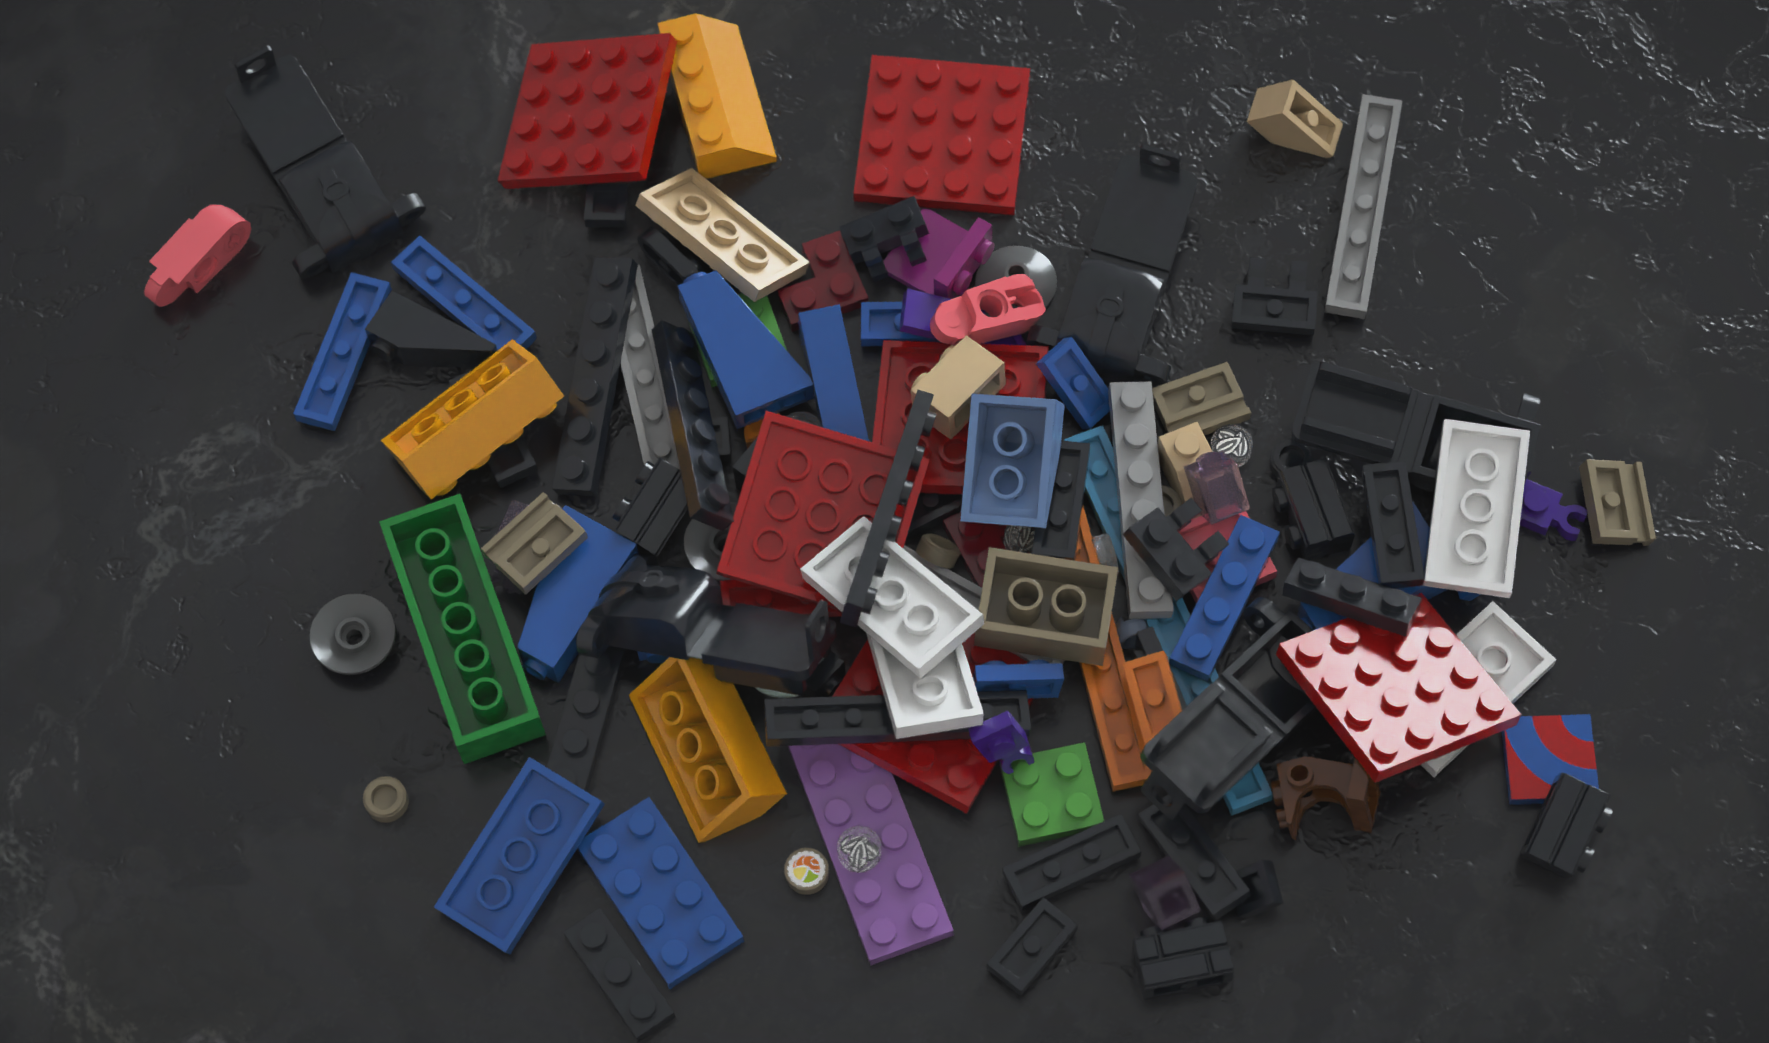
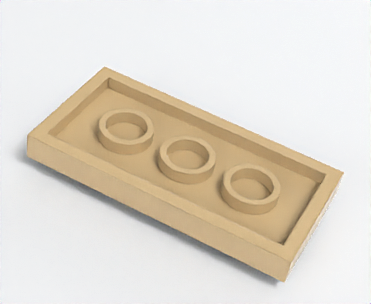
[636,168,810,302]

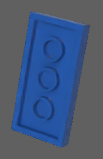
[434,757,605,955]
[577,797,744,989]

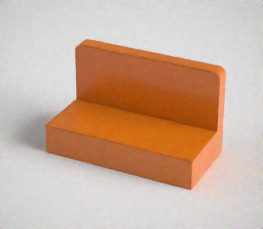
[1122,650,1182,745]

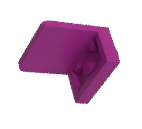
[884,209,995,299]

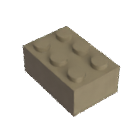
[974,547,1118,666]

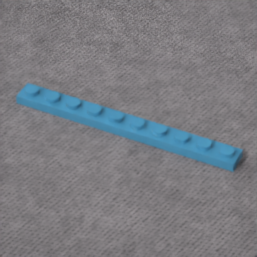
[1064,425,1273,816]

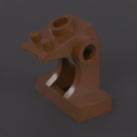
[1271,756,1381,840]

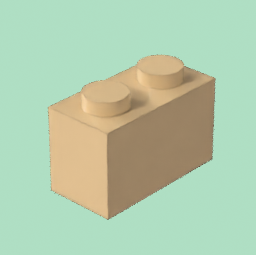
[910,335,1006,439]

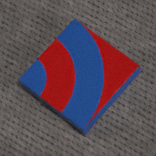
[1502,714,1599,805]

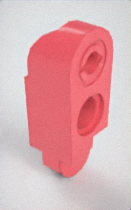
[144,205,251,307]
[930,274,1046,346]

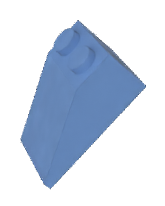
[960,394,1065,528]

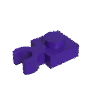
[1520,479,1587,541]
[969,710,1034,774]

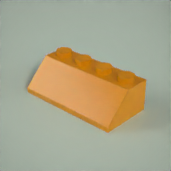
[658,14,777,179]
[381,339,564,499]
[629,657,787,843]

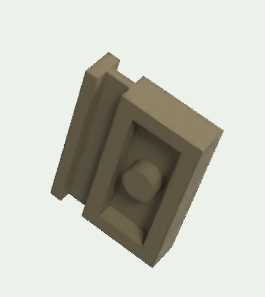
[1152,362,1251,436]
[1579,459,1656,546]
[481,492,588,595]

